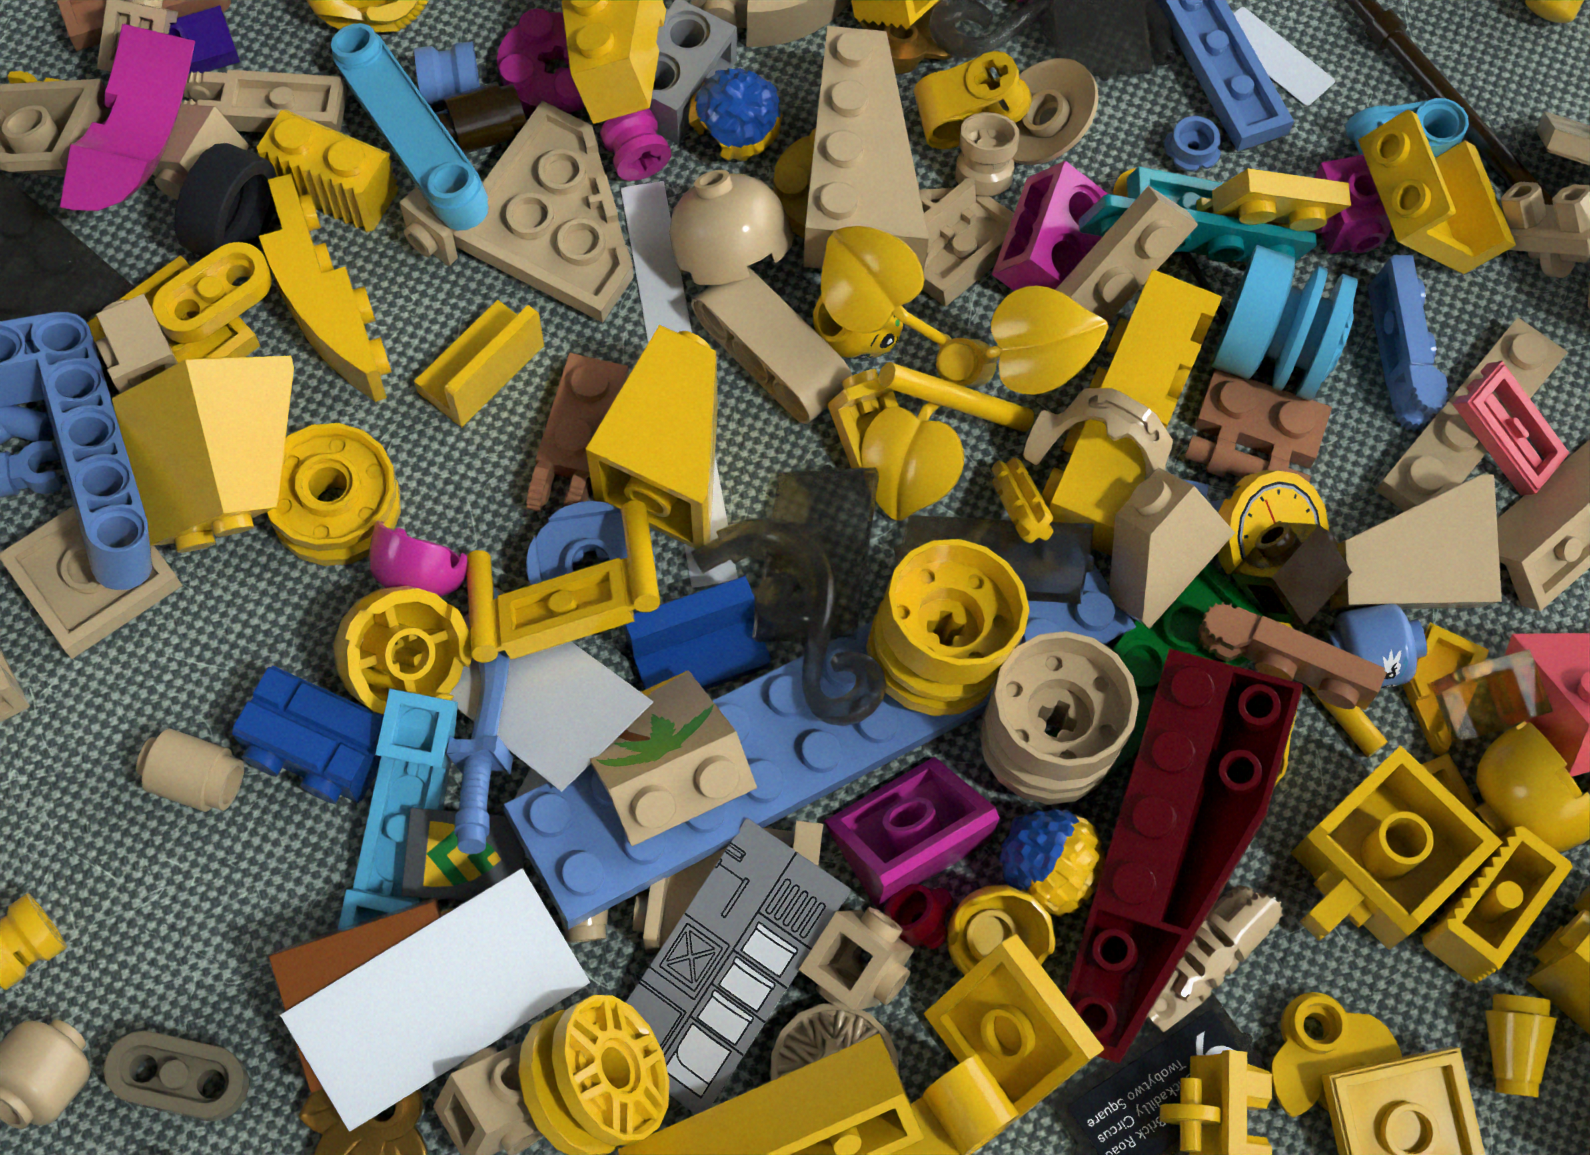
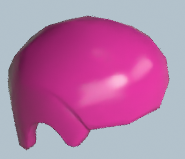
[369,520,467,597]

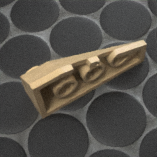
[0,79,112,177]

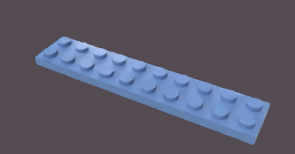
[504,526,1136,930]

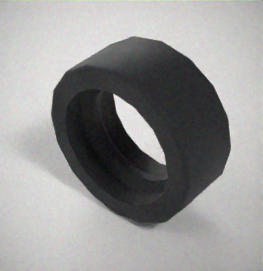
[174,143,277,257]

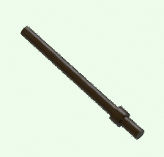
[1344,0,1553,205]

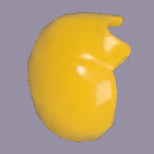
[946,884,1056,976]

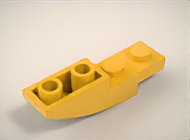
[259,173,392,401]

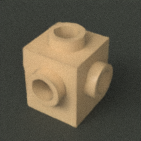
[799,907,914,1011]
[433,1041,543,1155]

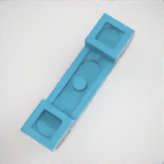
[338,689,458,929]

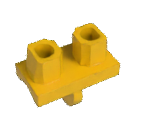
[1160,1050,1272,1155]

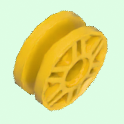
[267,423,401,566]
[518,995,670,1155]

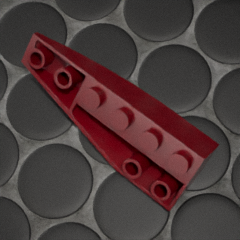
[1065,648,1303,1064]

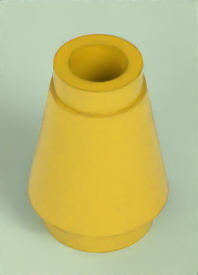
[1485,994,1557,1098]

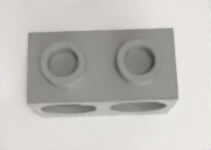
[649,0,737,144]

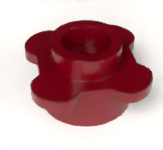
[884,884,953,949]

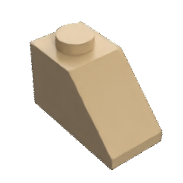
[1109,467,1235,629]

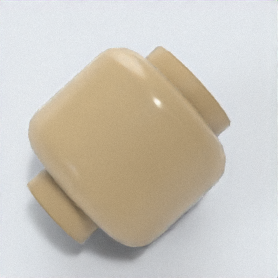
[0,1019,90,1129]

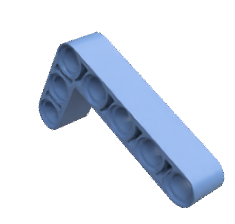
[0,312,152,590]

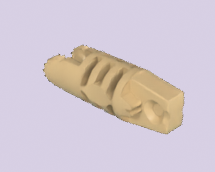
[1146,885,1283,1032]

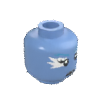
[1324,604,1427,689]

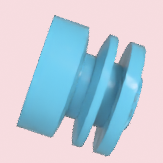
[1211,245,1358,401]

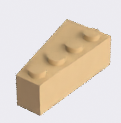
[803,26,929,274]

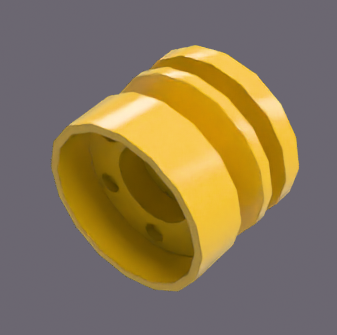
[866,539,1030,716]

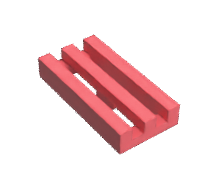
[1453,361,1569,496]

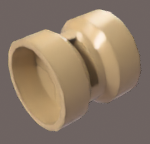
[955,112,1019,196]

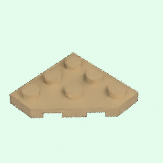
[451,101,634,323]

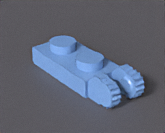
[1368,255,1449,432]

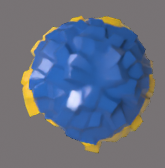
[688,68,783,161]
[998,809,1106,917]

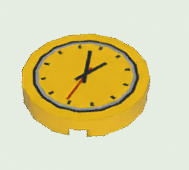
[1218,470,1329,587]

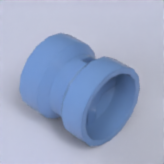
[414,41,480,105]

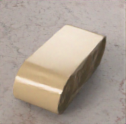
[691,266,853,424]

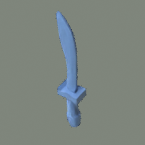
[446,586,514,854]

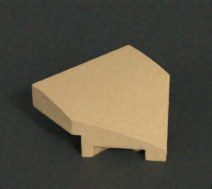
[917,178,1014,307]

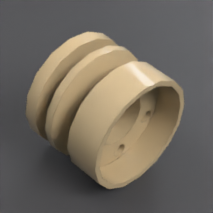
[979,631,1139,805]

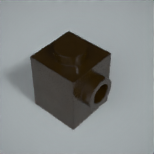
[1231,522,1352,625]

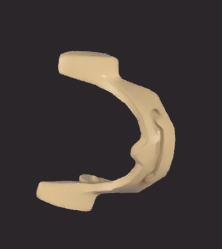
[1023,388,1173,480]

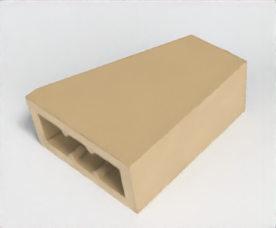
[1330,474,1502,611]

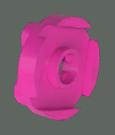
[497,8,585,117]

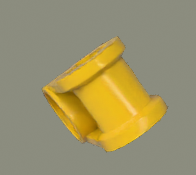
[913,51,1032,149]

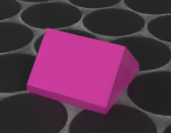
[824,756,1000,910]

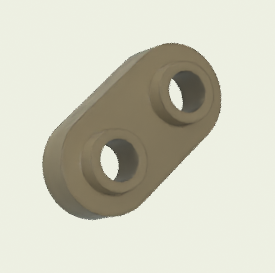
[104,1031,249,1121]

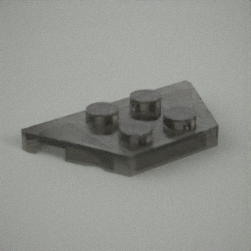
[0,171,136,323]

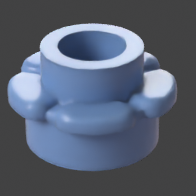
[1164,116,1221,172]

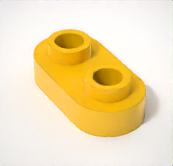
[153,242,272,343]

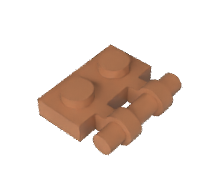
[1184,368,1332,482]

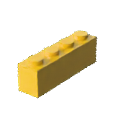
[618,1033,925,1155]

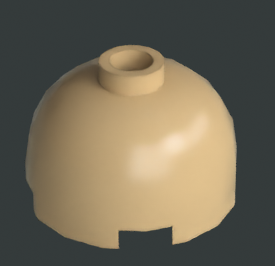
[669,170,793,285]

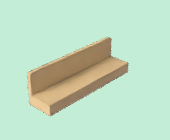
[1497,439,1590,611]

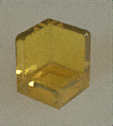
[1431,649,1553,743]

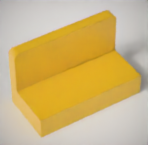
[414,300,544,428]

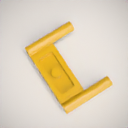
[466,501,660,663]

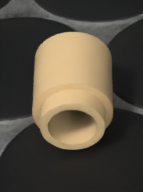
[136,728,244,812]

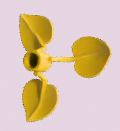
[821,226,1108,521]

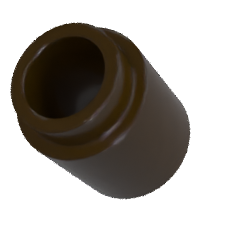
[435,82,526,154]

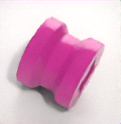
[600,109,671,181]

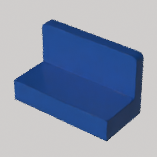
[624,576,771,690]

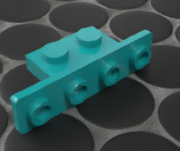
[1079,166,1317,263]

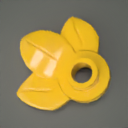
[1270,992,1402,1118]

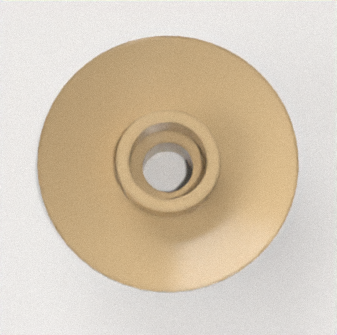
[999,58,1098,165]

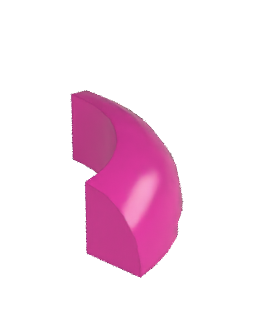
[60,24,195,211]

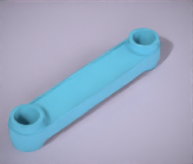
[331,23,489,231]

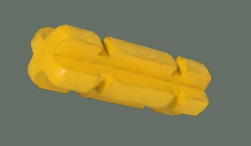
[991,458,1054,543]

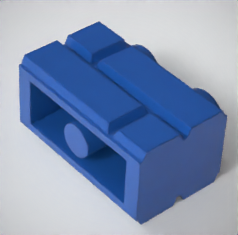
[232,665,384,804]

